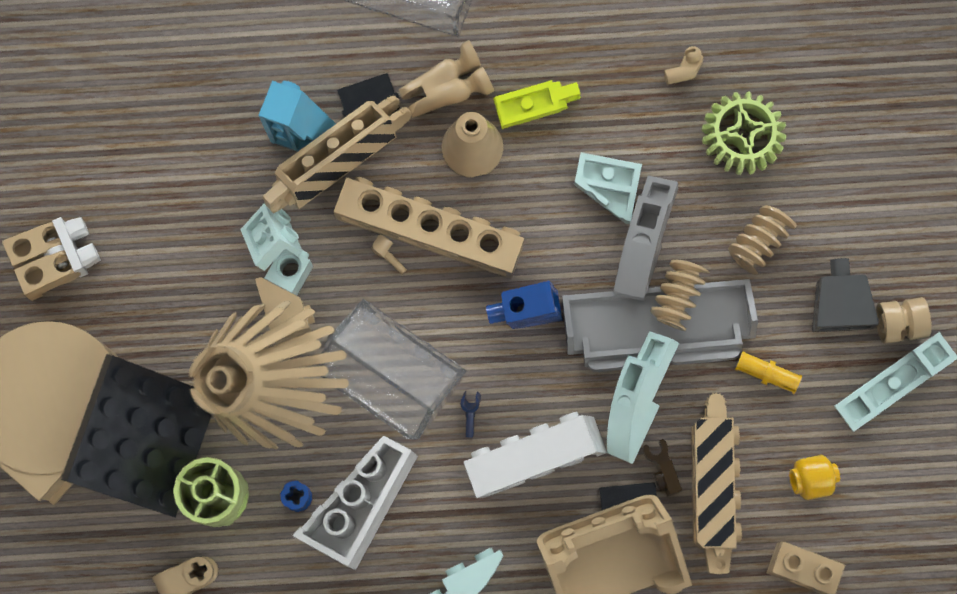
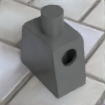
[812,258,879,332]

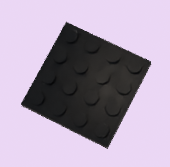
[60,354,211,518]

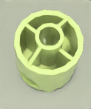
[173,457,249,527]

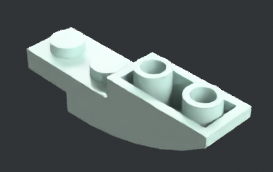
[607,331,679,464]
[430,547,503,594]

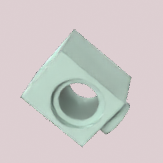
[264,249,313,296]

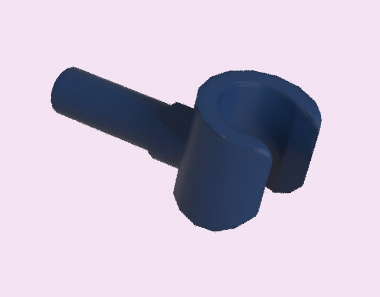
[460,391,481,438]

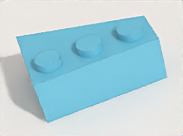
[258,80,336,151]

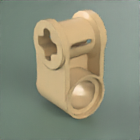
[152,556,219,594]

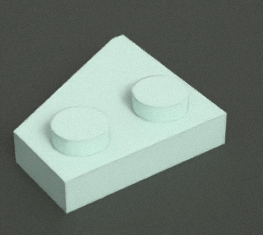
[574,152,642,224]

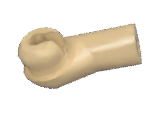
[664,46,703,85]

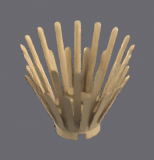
[189,301,349,449]

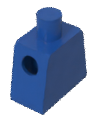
[486,281,563,329]

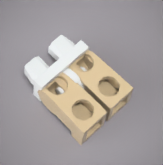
[2,217,101,301]

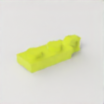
[493,80,581,129]

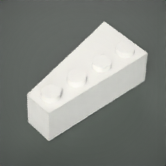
[464,412,607,498]
[292,435,418,570]

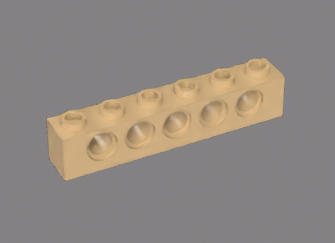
[334,177,524,279]

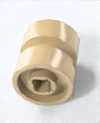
[876,297,932,344]

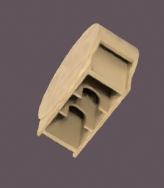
[0,322,118,505]

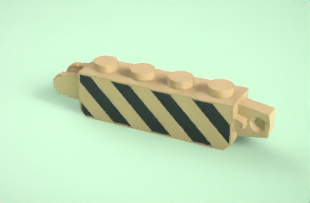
[263,96,412,214]
[691,392,742,574]

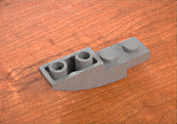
[613,175,678,301]

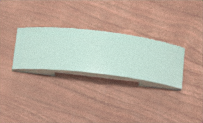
[834,332,957,432]

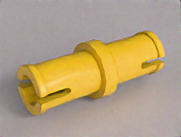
[735,351,803,394]

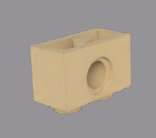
[766,541,845,594]

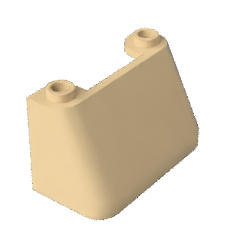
[537,495,692,594]

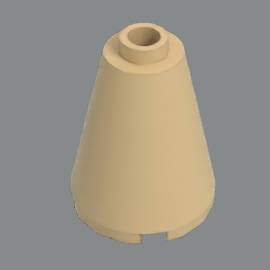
[442,112,503,178]

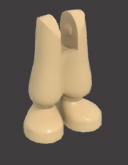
[399,40,494,118]

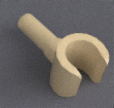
[372,235,407,275]

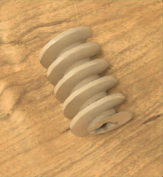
[728,205,797,275]
[650,260,710,331]

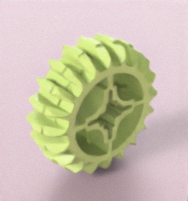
[701,91,786,175]

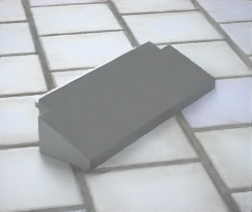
[562,279,758,372]

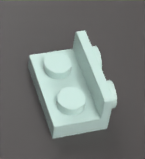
[241,203,302,271]

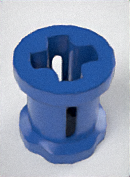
[280,481,312,512]

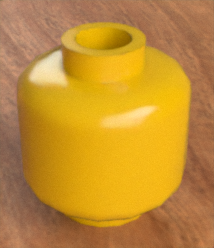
[789,455,840,500]

